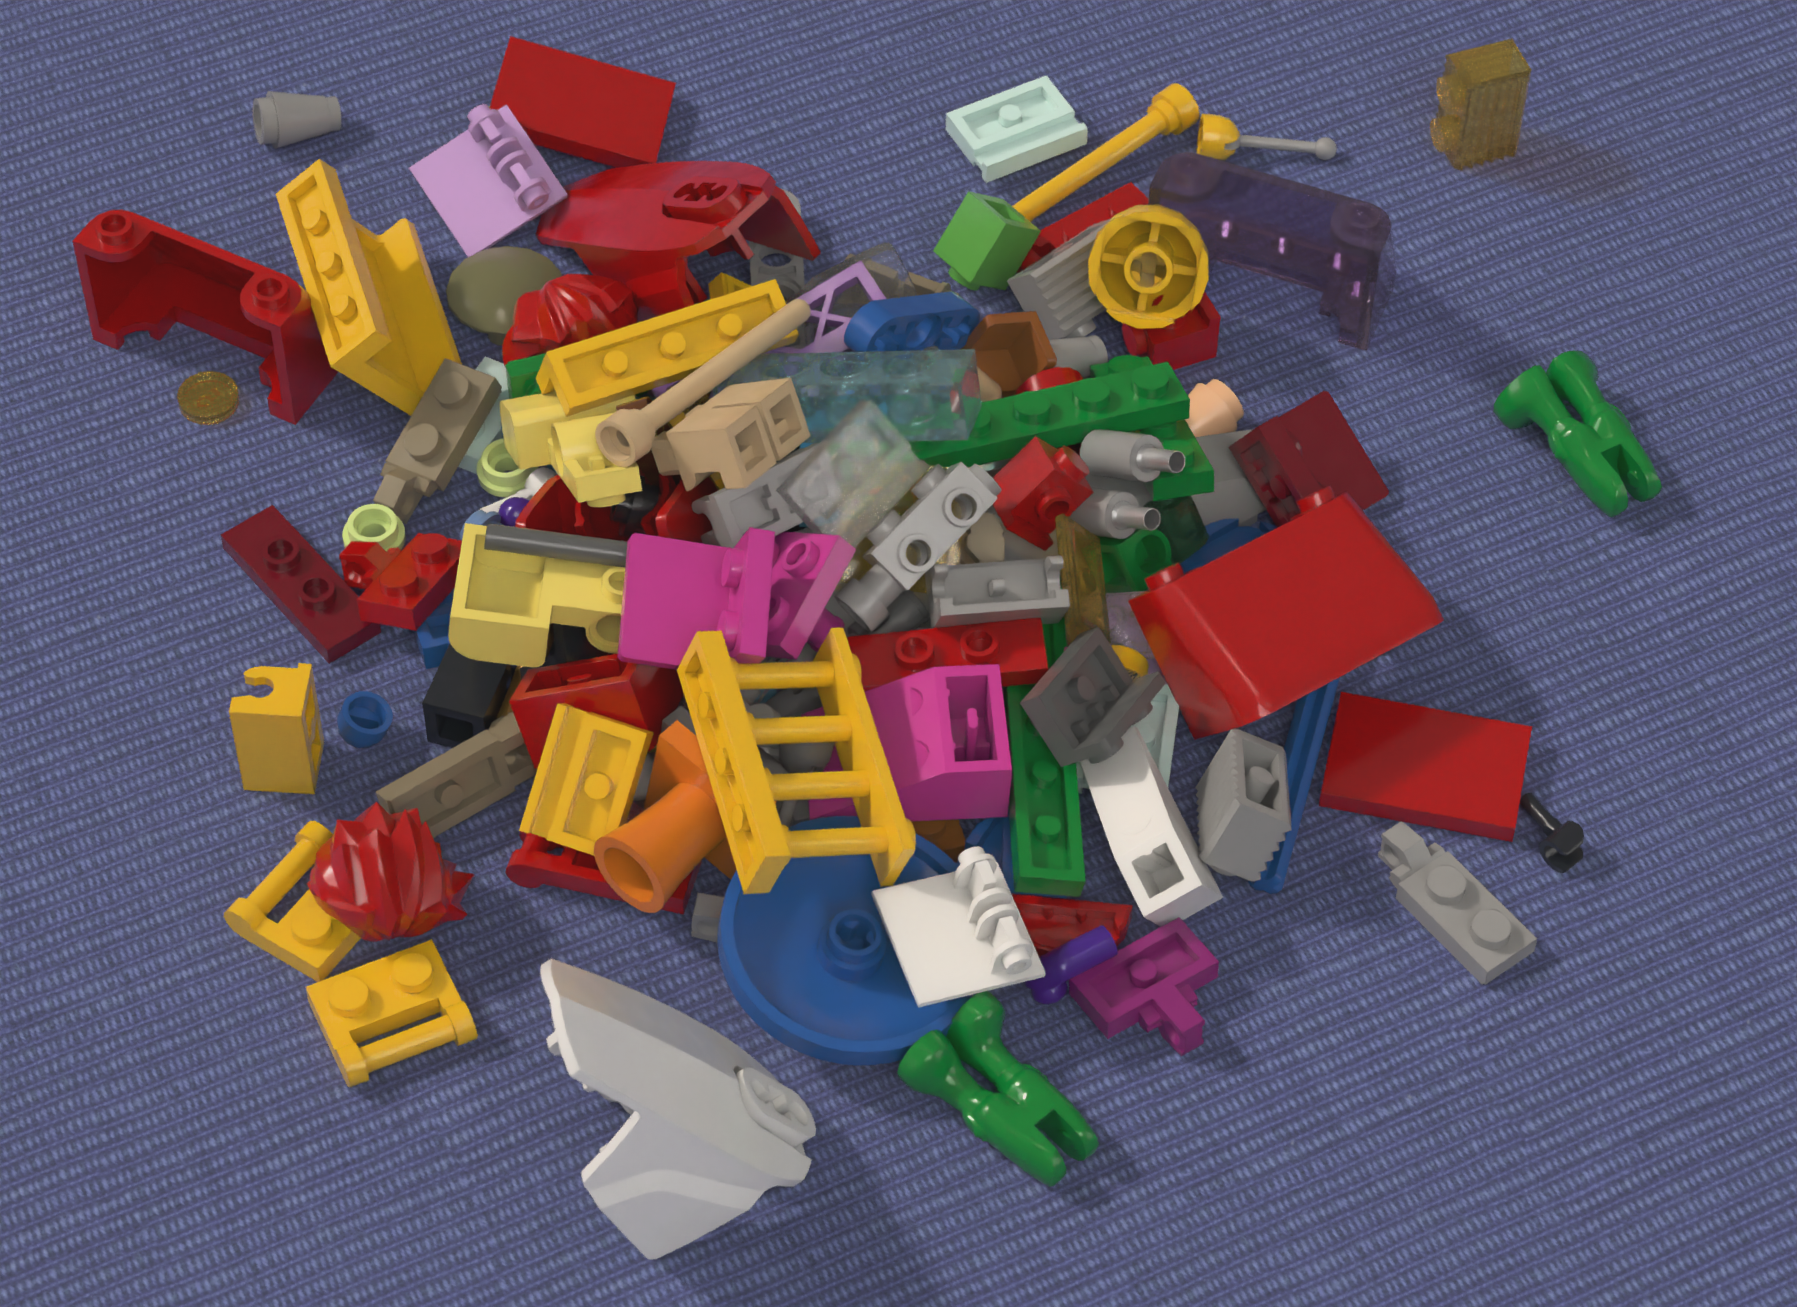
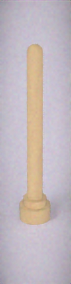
[595,299,811,467]

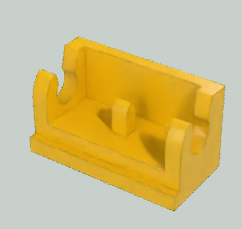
[229,663,324,794]

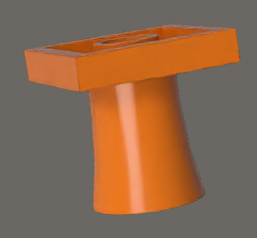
[594,720,776,913]

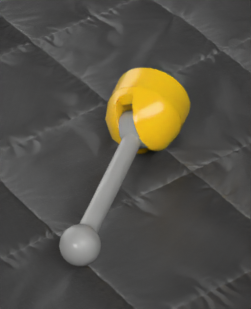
[1196,114,1337,161]

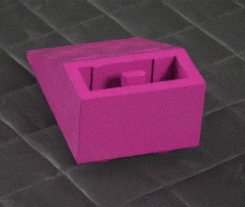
[801,664,1012,821]

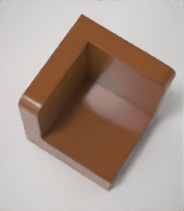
[953,311,1057,404]

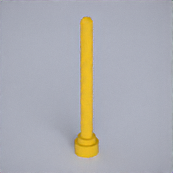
[1012,83,1200,222]

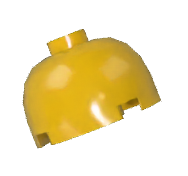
[1088,204,1209,329]

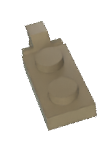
[373,358,502,524]

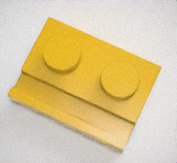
[519,703,654,856]

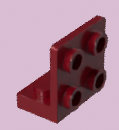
[1228,391,1389,527]

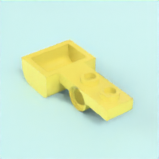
[500,391,642,507]
[448,523,625,667]

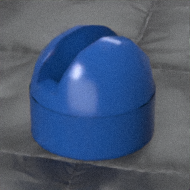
[337,691,393,748]

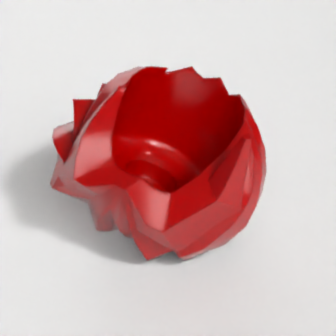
[502,274,639,366]
[307,801,475,942]

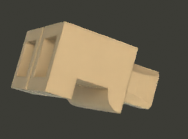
[651,378,811,491]

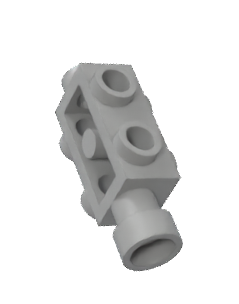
[834,462,1002,633]

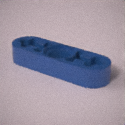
[844,292,980,365]

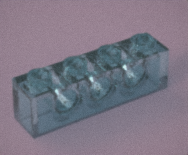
[713,349,982,443]

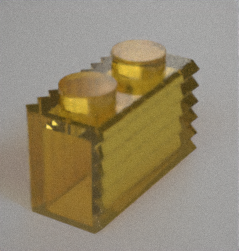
[1430,39,1531,171]

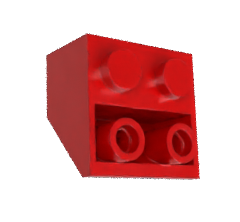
[509,654,684,769]

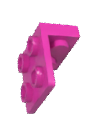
[618,527,775,670]

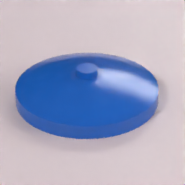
[717,816,977,1065]

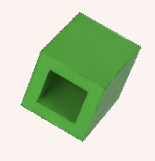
[933,191,1041,290]

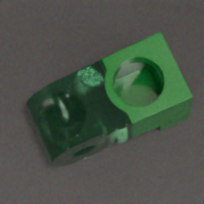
[1081,496,1209,595]

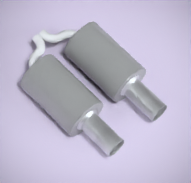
[1060,429,1185,539]

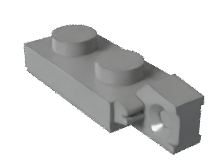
[1378,821,1537,985]

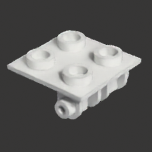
[871,846,1046,1008]

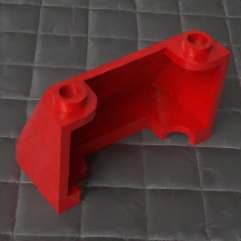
[73,210,339,425]
[1128,486,1444,740]

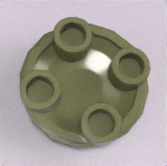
[446,246,562,346]

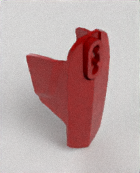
[535,161,821,322]

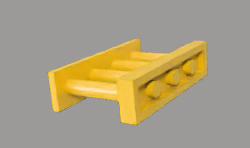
[677,627,916,894]

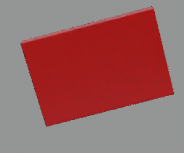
[489,36,676,168]
[1319,692,1532,842]

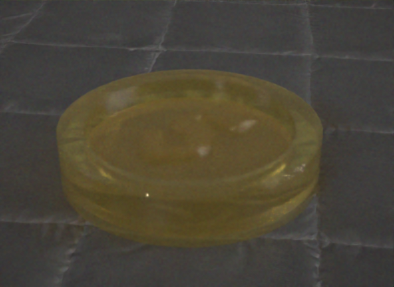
[177,371,239,425]

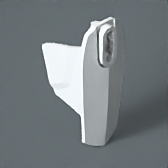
[540,959,816,1260]

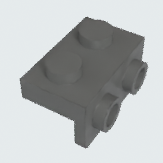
[1020,627,1166,767]

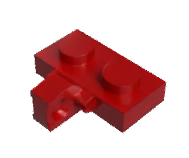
[339,533,462,631]

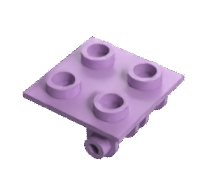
[409,104,568,257]

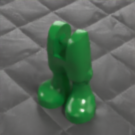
[1493,351,1662,518]
[897,991,1099,1187]

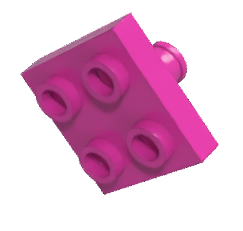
[766,532,856,660]

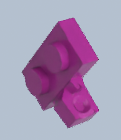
[1069,917,1219,1056]

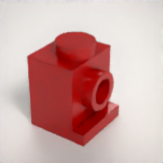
[1122,291,1221,370]
[992,436,1094,551]

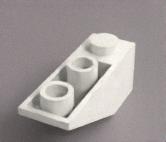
[1080,726,1223,927]

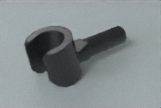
[1520,793,1584,873]

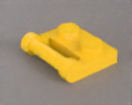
[224,821,361,982]
[306,939,478,1088]

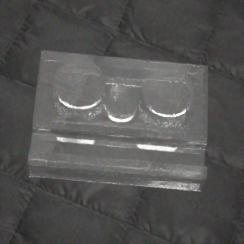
[776,400,930,548]

